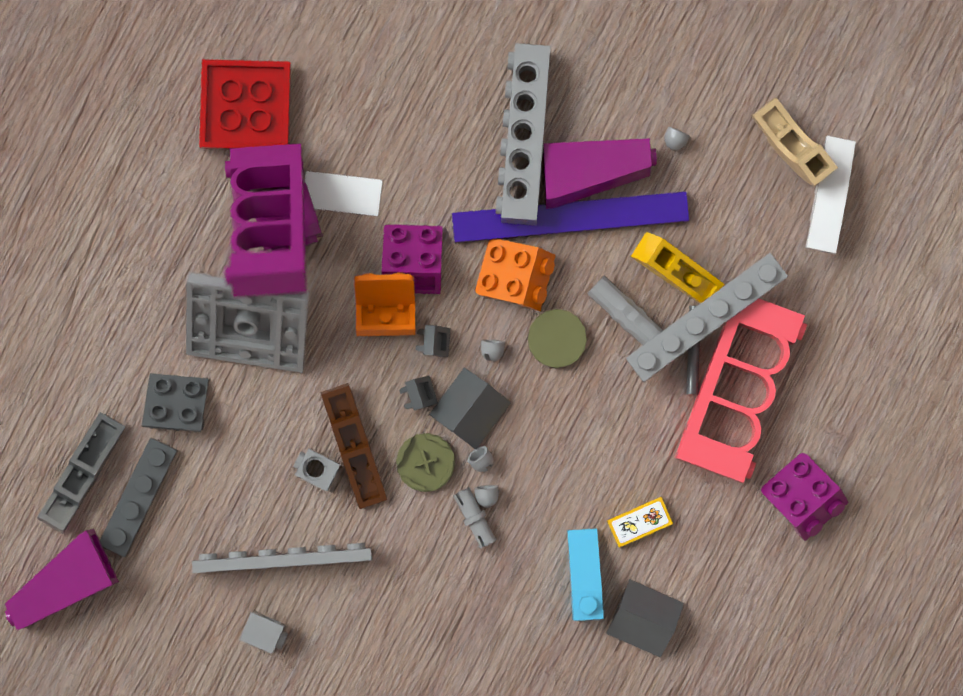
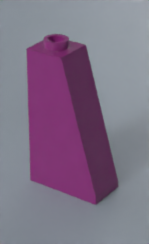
[543,138,657,209]
[5,528,119,631]

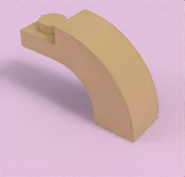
[751,97,838,186]

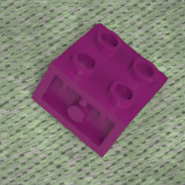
[381,224,443,294]

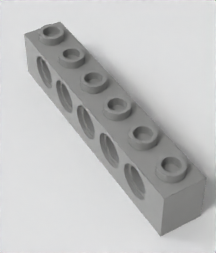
[496,43,551,225]

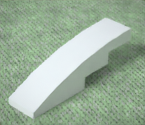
[805,136,855,254]

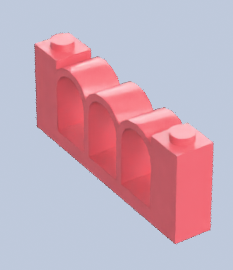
[674,299,807,483]

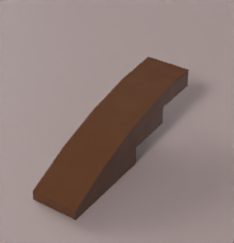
[321,383,387,509]

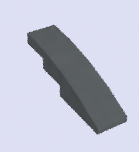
[37,412,125,534]

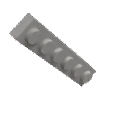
[626,253,788,383]
[192,543,373,573]

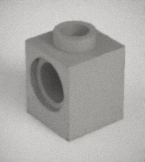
[293,449,342,491]
[239,611,288,654]

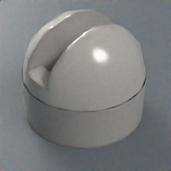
[664,126,690,150]
[481,340,505,362]
[467,446,494,472]
[474,485,499,508]

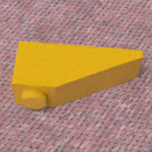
[630,232,725,303]

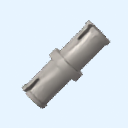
[453,487,497,549]

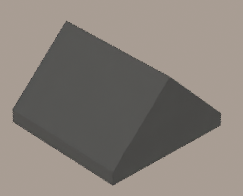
[429,368,511,449]
[606,579,684,658]

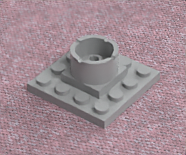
[186,272,309,373]

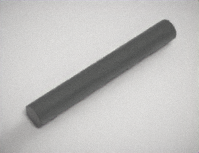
[686,305,700,394]

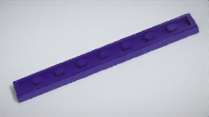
[452,192,689,243]

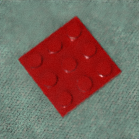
[199,59,291,149]

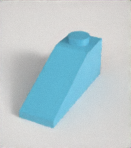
[567,529,604,621]

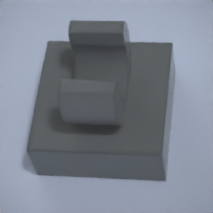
[416,325,451,357]
[399,375,438,410]

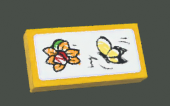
[607,497,673,548]

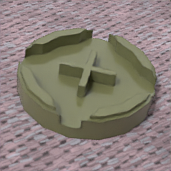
[528,309,587,368]
[396,433,455,492]

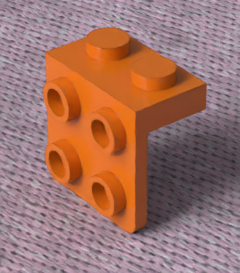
[475,239,556,311]
[354,272,416,336]

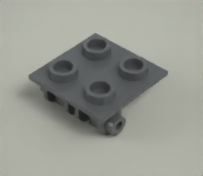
[142,373,209,433]

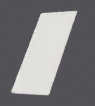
[305,171,382,216]

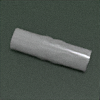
[587,276,663,345]

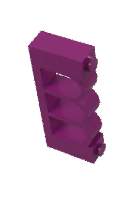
[224,144,307,297]

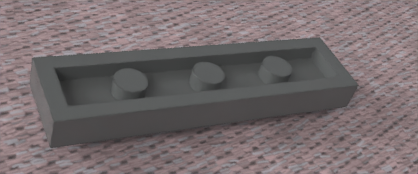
[100,438,178,557]

